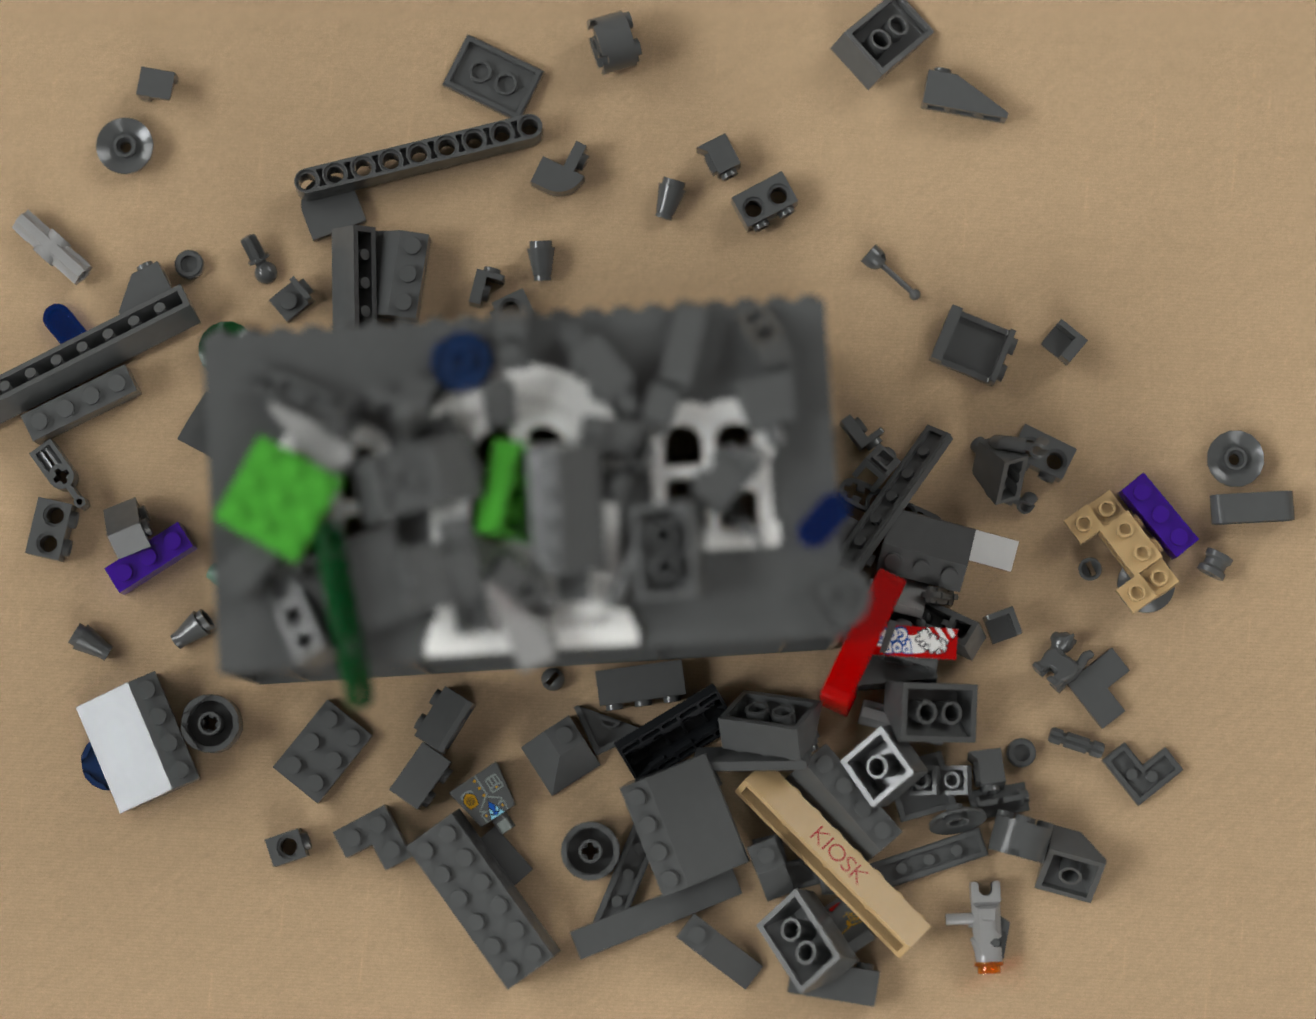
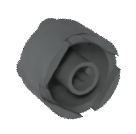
[587,11,642,75]
[181,694,243,753]
[988,809,1054,864]
[561,822,620,881]

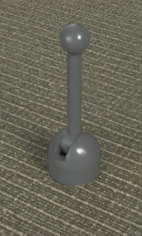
[861,244,921,300]

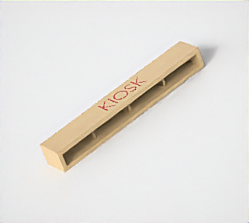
[735,770,931,958]

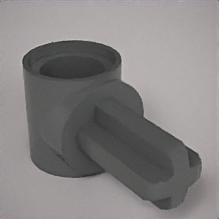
[295,552,327,612]

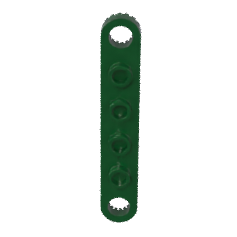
[313,522,373,709]

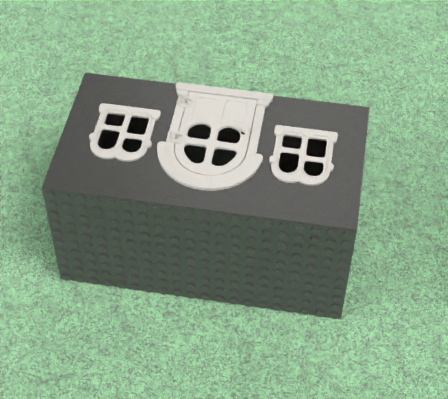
[202,295,847,685]

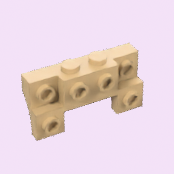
[1063,490,1179,614]

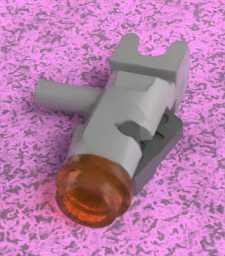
[945,881,1010,974]

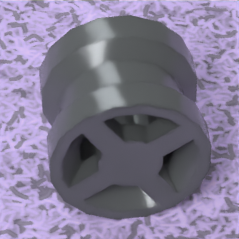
[1197,547,1233,581]

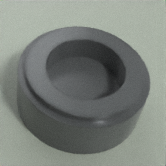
[175,250,204,280]
[1006,738,1036,767]

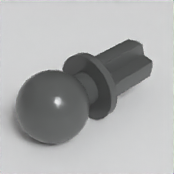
[241,234,277,284]

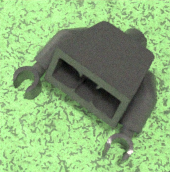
[970,435,1050,514]

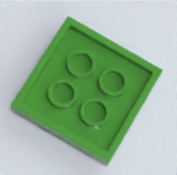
[213,435,344,564]

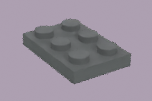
[273,700,373,804]

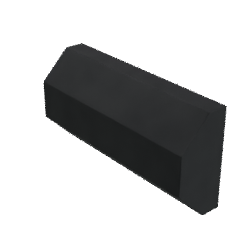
[614,683,728,779]

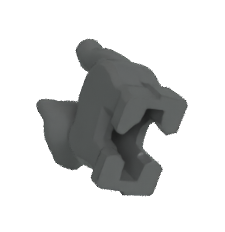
[1032,632,1094,693]

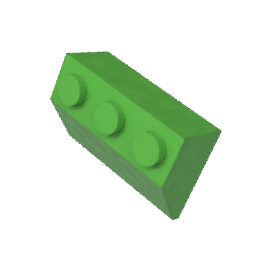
[472,439,532,546]

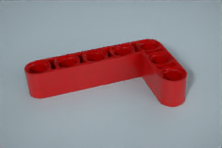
[820,568,907,717]

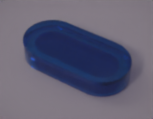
[43,304,87,344]
[796,493,850,548]

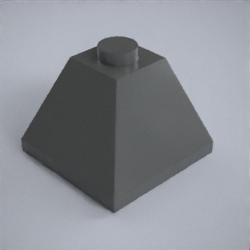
[521,715,600,796]
[1035,825,1107,903]

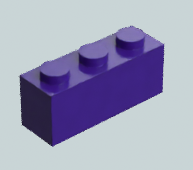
[1117,472,1199,560]
[104,522,198,595]

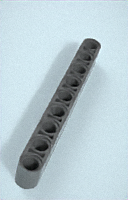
[294,114,543,201]

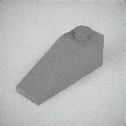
[267,403,358,477]
[484,582,560,673]

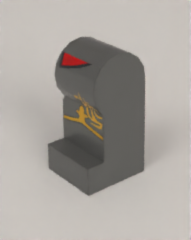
[824,897,875,952]

